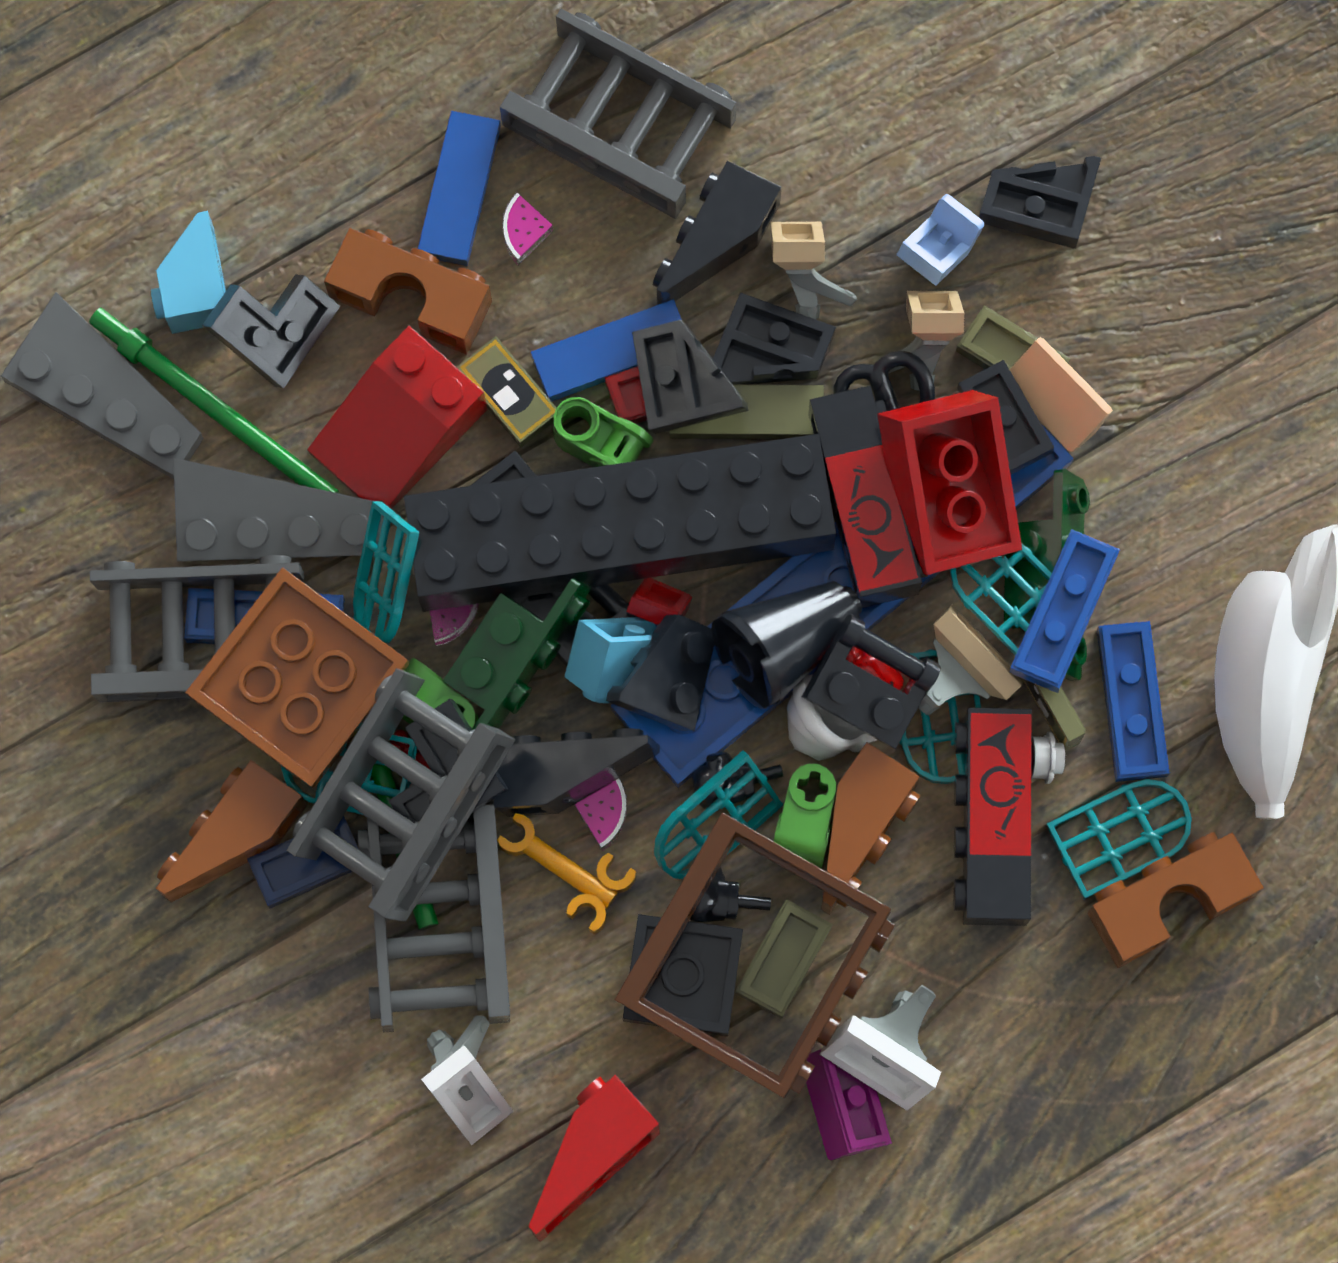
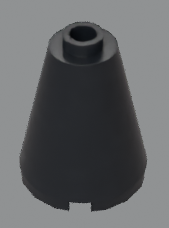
[711,581,862,709]

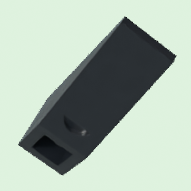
[652,161,782,305]
[494,728,660,817]

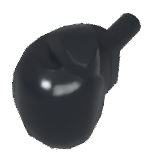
[692,752,783,811]
[682,867,771,922]

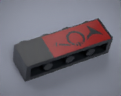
[808,385,928,608]
[953,708,1032,926]

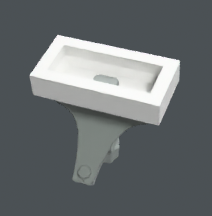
[820,985,941,1110]
[421,1015,514,1145]

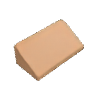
[1010,337,1113,452]

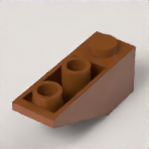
[821,742,921,915]
[156,760,307,903]

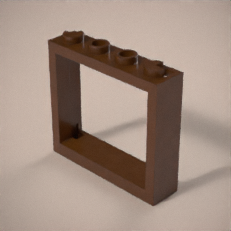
[615,812,895,1098]

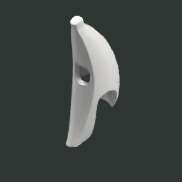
[1215,524,1338,819]

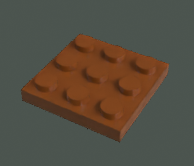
[185,567,410,789]

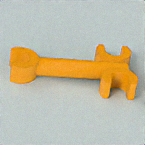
[497,813,636,935]

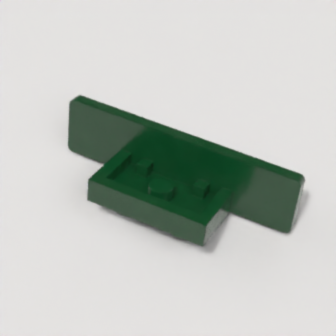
[1004,469,1090,681]
[443,578,591,730]

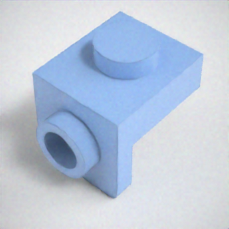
[896,194,984,286]

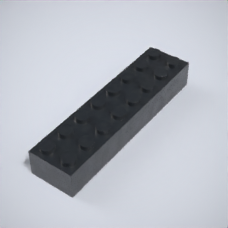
[404,434,836,612]

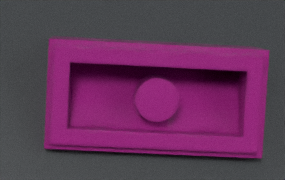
[806,1049,892,1160]

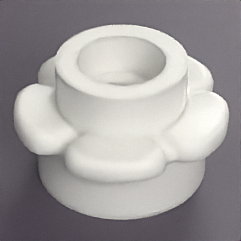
[1031,732,1065,784]

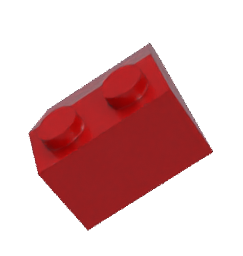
[307,326,487,509]
[877,390,1022,575]
[529,1075,660,1242]

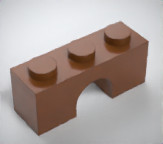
[324,228,492,355]
[1087,832,1264,968]

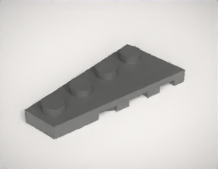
[1,292,204,479]
[173,458,384,561]

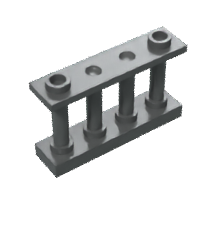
[500,8,736,219]
[90,555,304,703]
[286,668,515,922]
[358,805,510,1033]

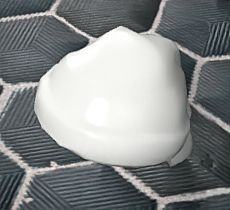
[787,674,877,761]

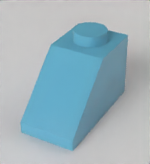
[151,211,226,334]
[564,617,658,703]

